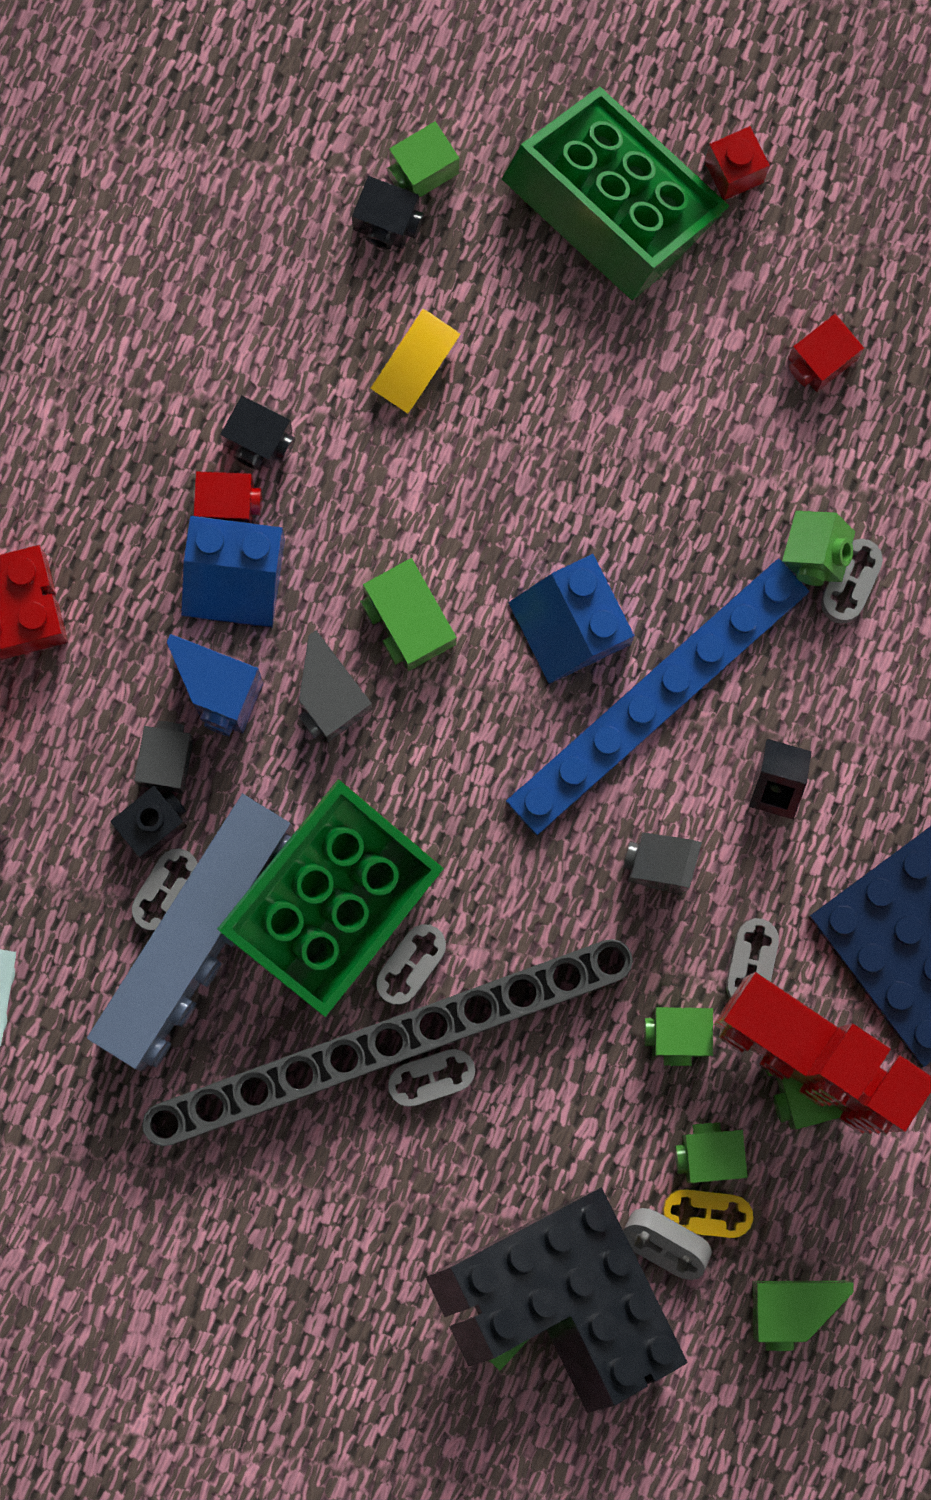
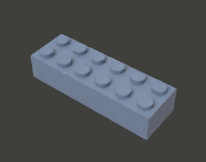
[87,793,295,1071]

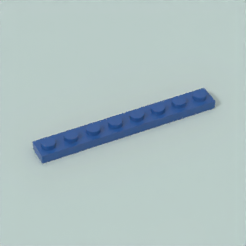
[506,558,810,836]

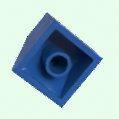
[181,516,285,628]
[508,554,635,684]
[167,634,264,736]

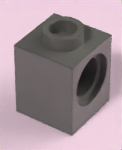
[134,721,194,794]

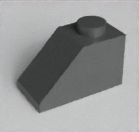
[298,630,373,743]
[622,832,702,896]

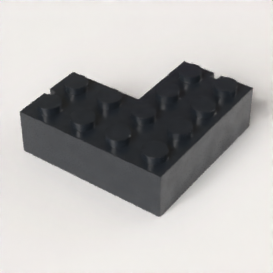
[425,1187,688,1413]

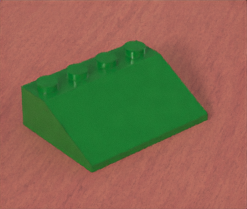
[501,86,729,301]
[217,780,444,1017]

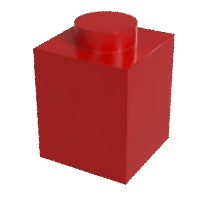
[704,126,770,200]
[788,313,864,392]
[194,471,262,523]

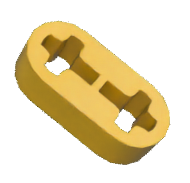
[662,1189,753,1238]

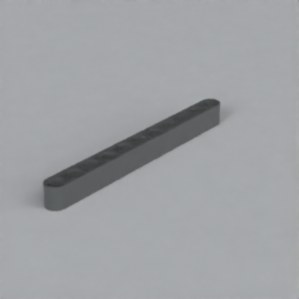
[142,939,633,1146]

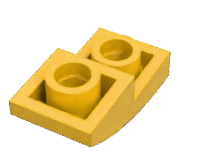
[370,308,461,414]

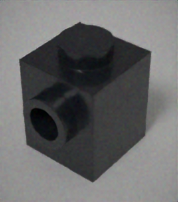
[352,176,424,250]
[220,395,296,470]
[749,739,812,820]
[110,786,187,861]

